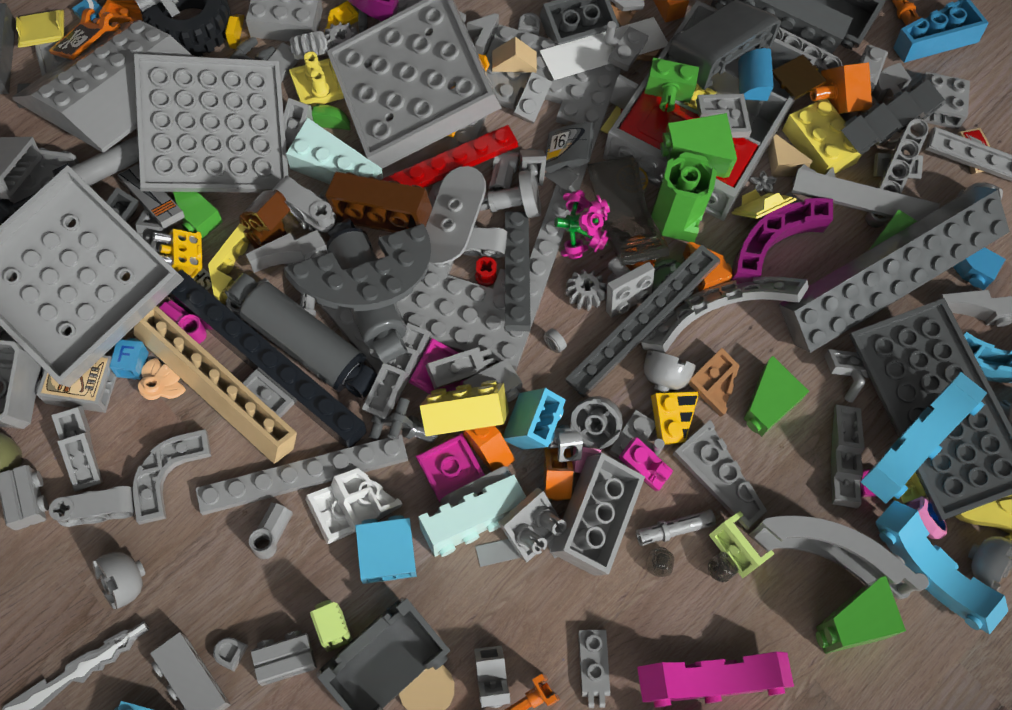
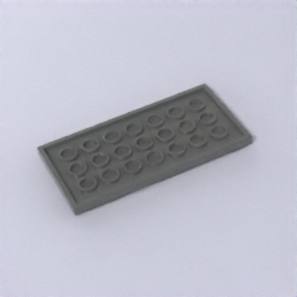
[849,298,1012,522]

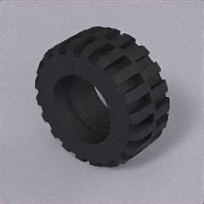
[140,0,232,57]

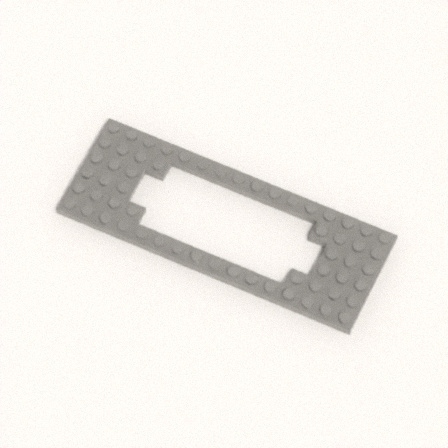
[396,24,621,371]

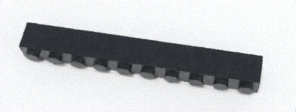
[168,269,367,448]

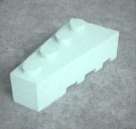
[286,118,383,184]
[418,475,526,557]

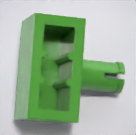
[645,57,699,112]

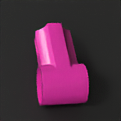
[159,300,207,344]

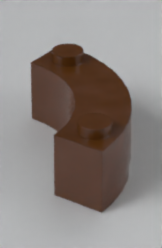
[239,190,290,249]

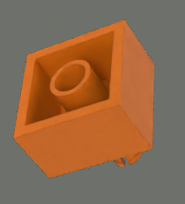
[810,62,872,114]

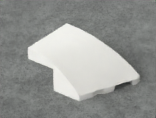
[305,468,402,544]

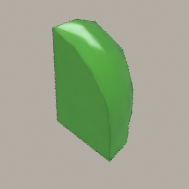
[312,104,351,130]

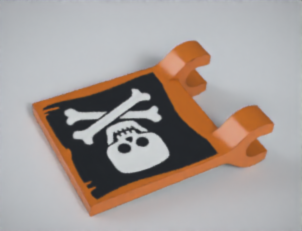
[48,8,120,60]

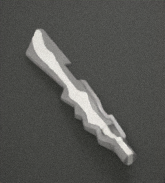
[2,621,149,710]

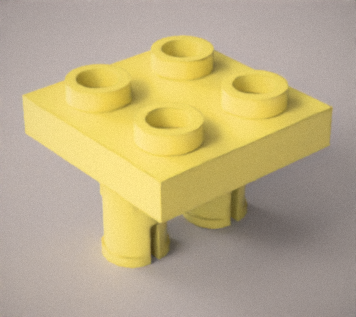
[289,52,344,108]

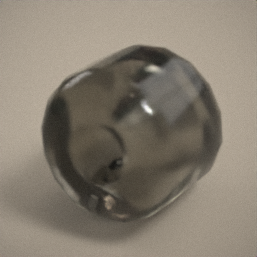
[646,547,675,577]
[708,552,739,583]

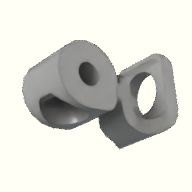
[547,425,583,462]

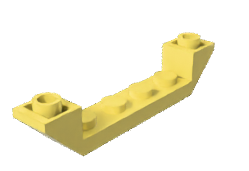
[208,212,293,305]

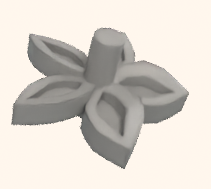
[749,170,777,194]

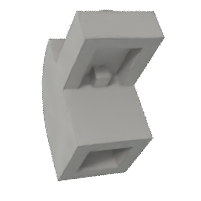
[871,63,912,106]
[474,645,510,708]

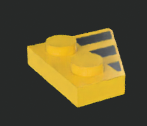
[651,392,699,445]

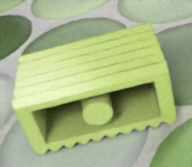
[310,600,353,652]

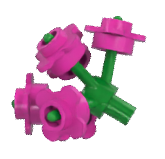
[554,190,610,259]

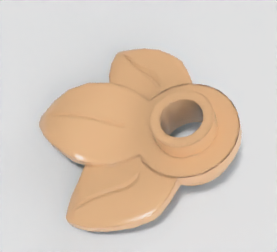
[138,358,186,400]

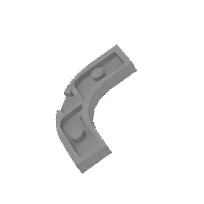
[133,429,211,525]

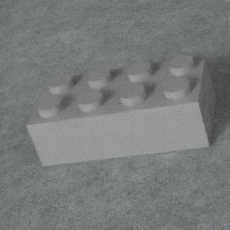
[549,453,645,576]

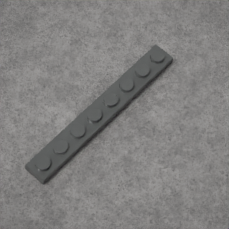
[565,245,720,398]

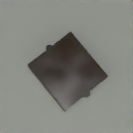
[772,54,827,100]

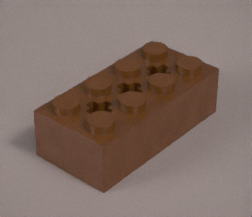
[325,172,432,233]

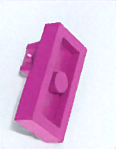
[618,437,673,491]

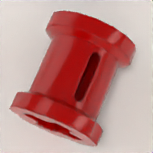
[475,257,497,287]

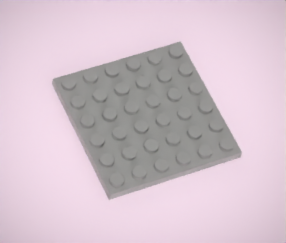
[134,54,289,193]

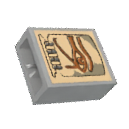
[36,355,117,413]

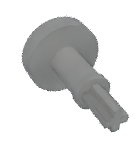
[480,169,541,218]

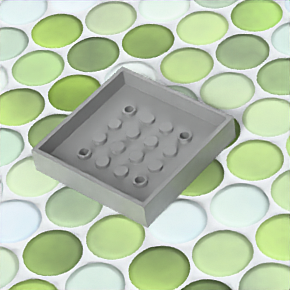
[327,0,502,169]
[0,165,184,388]

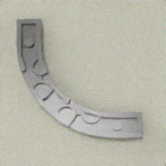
[641,277,809,353]

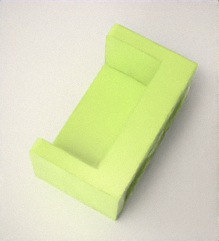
[709,511,774,578]

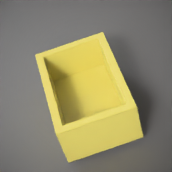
[782,99,862,175]
[420,380,509,436]

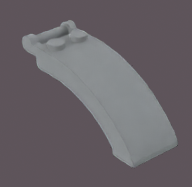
[749,516,929,599]

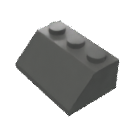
[539,0,619,45]

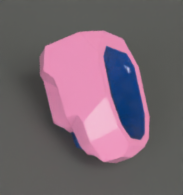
[906,496,947,540]

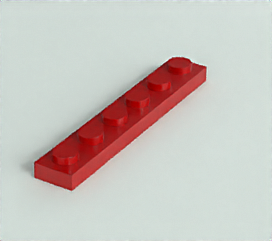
[381,125,518,188]

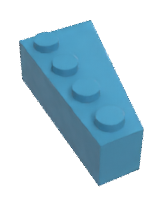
[893,0,989,63]

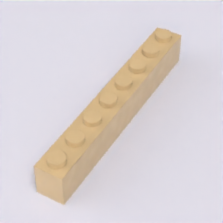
[134,306,297,464]

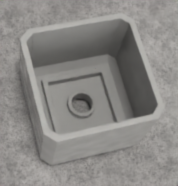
[0,340,41,429]

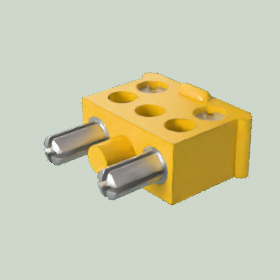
[152,229,203,278]

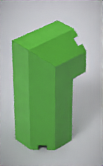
[648,152,717,242]

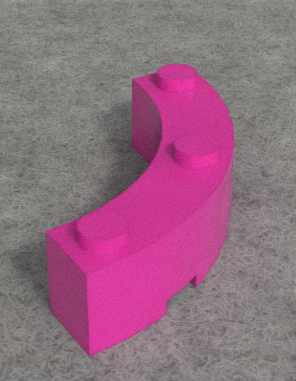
[637,651,794,708]

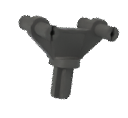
[369,398,437,443]

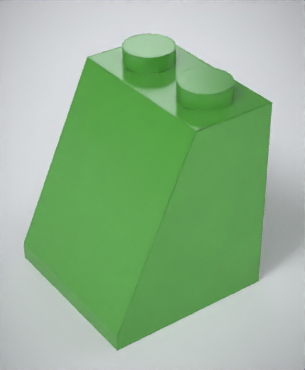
[660,113,737,178]
[816,576,906,654]

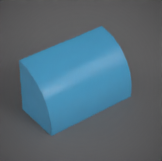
[738,48,773,101]

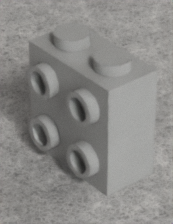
[921,72,970,129]

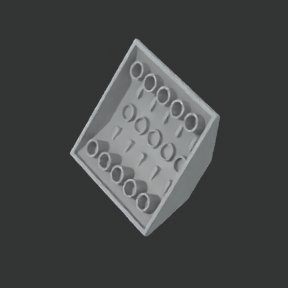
[12,20,194,153]

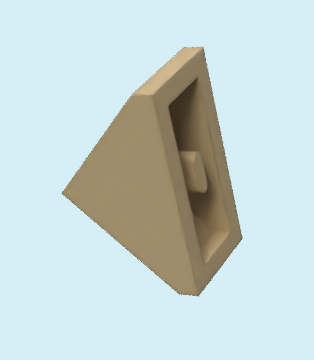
[492,37,537,73]
[767,134,813,177]

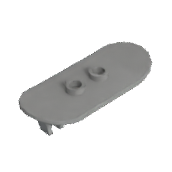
[425,166,486,266]

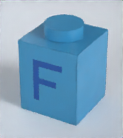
[110,338,149,380]

